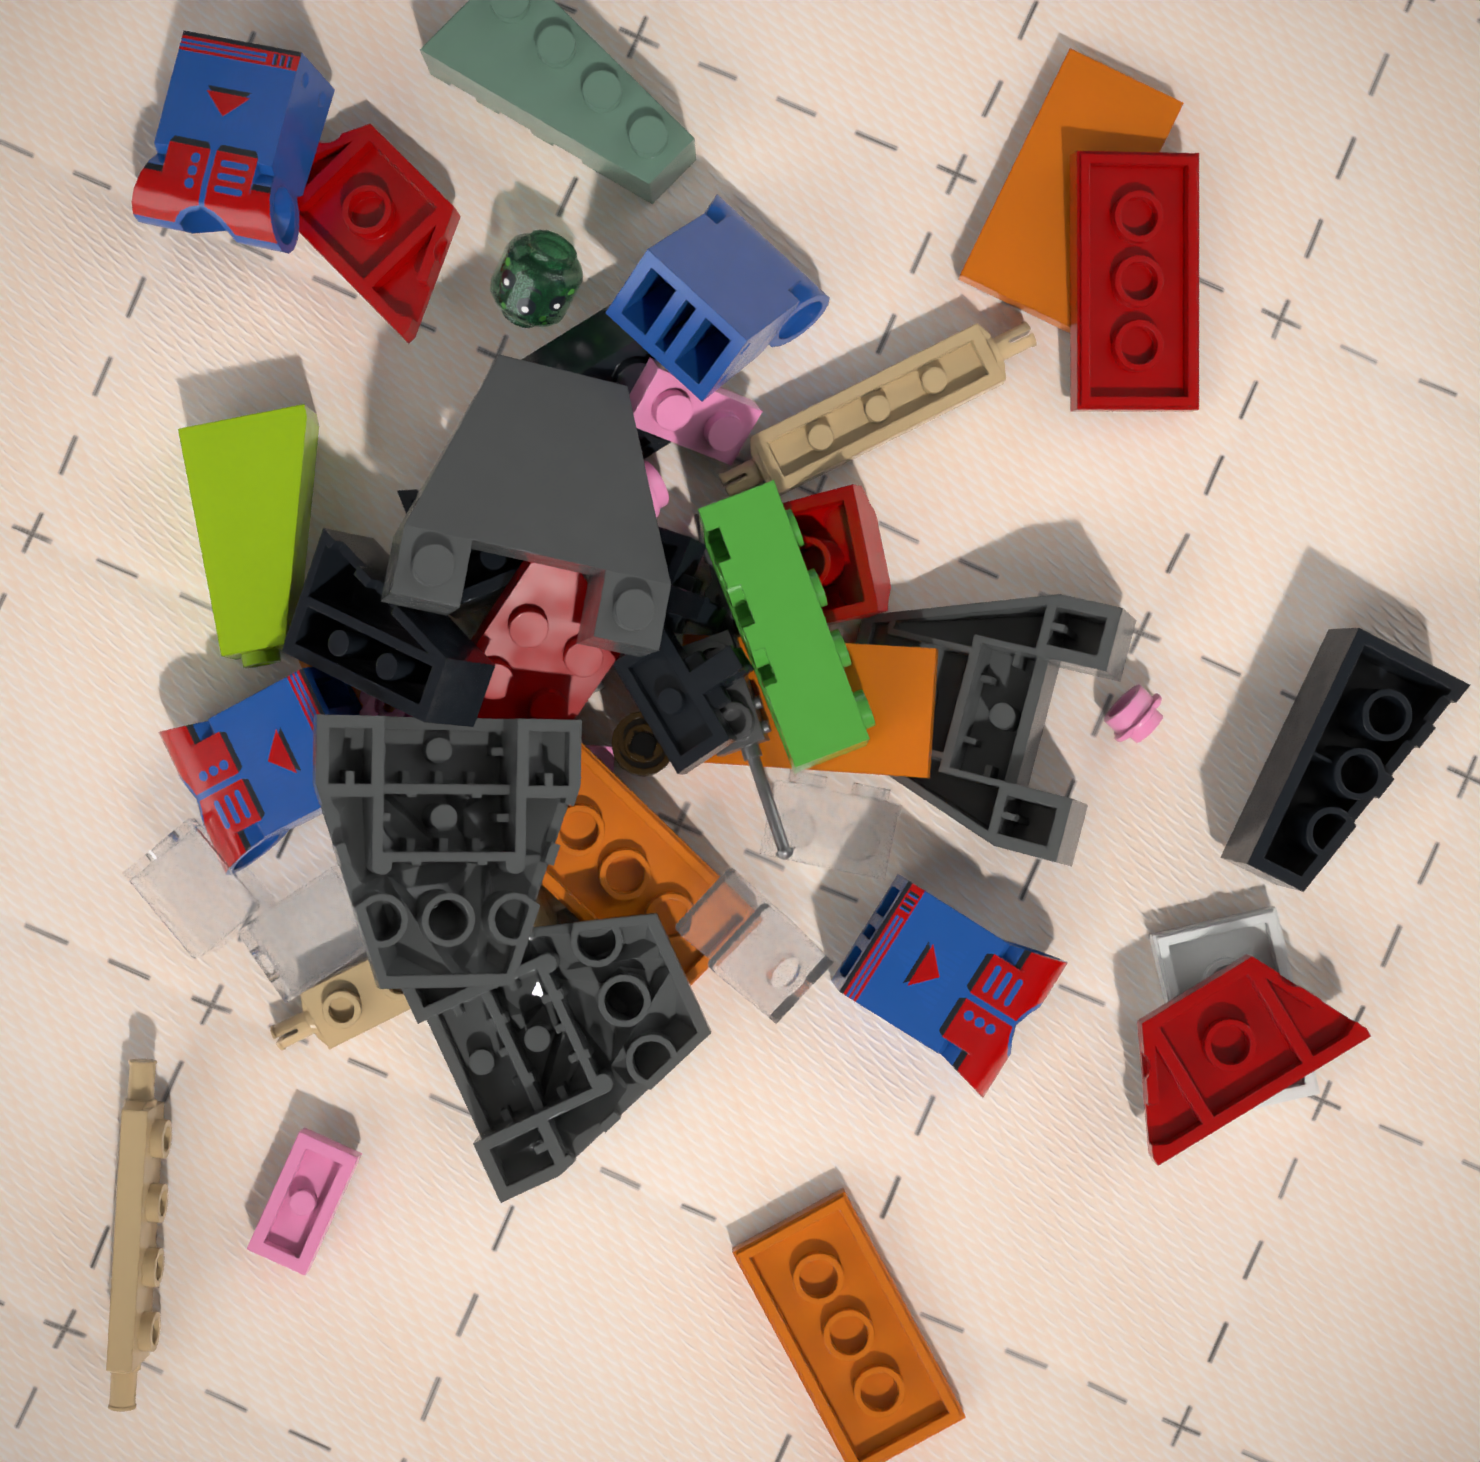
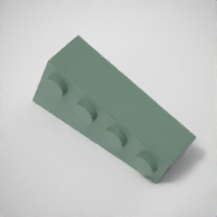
[420,0,696,204]

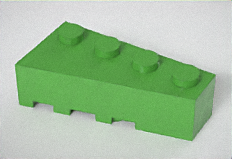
[698,480,876,774]

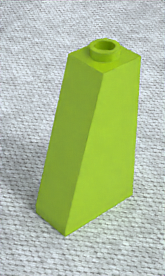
[178,404,319,668]

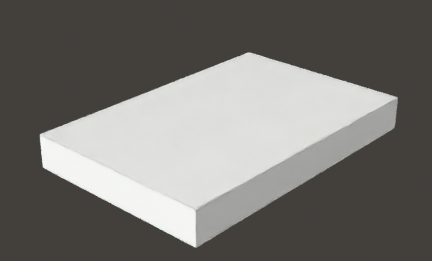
[1148,906,1320,1110]

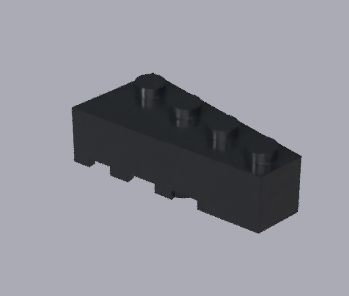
[1220,628,1470,892]

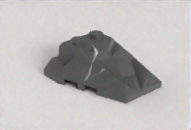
[313,714,582,989]
[402,912,712,1203]

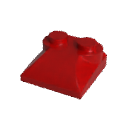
[783,484,891,625]

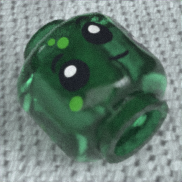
[490,229,583,328]

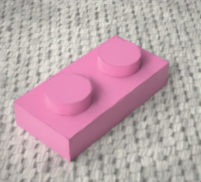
[629,358,763,465]
[247,1127,362,1275]

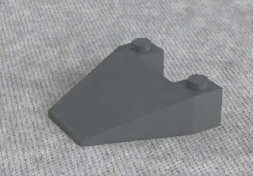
[381,354,671,657]
[855,594,1136,867]

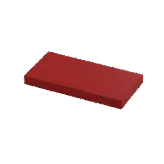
[1070,151,1199,412]

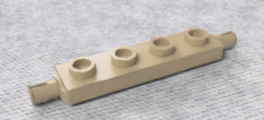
[718,321,1037,497]
[270,885,566,1050]
[106,1059,172,1412]

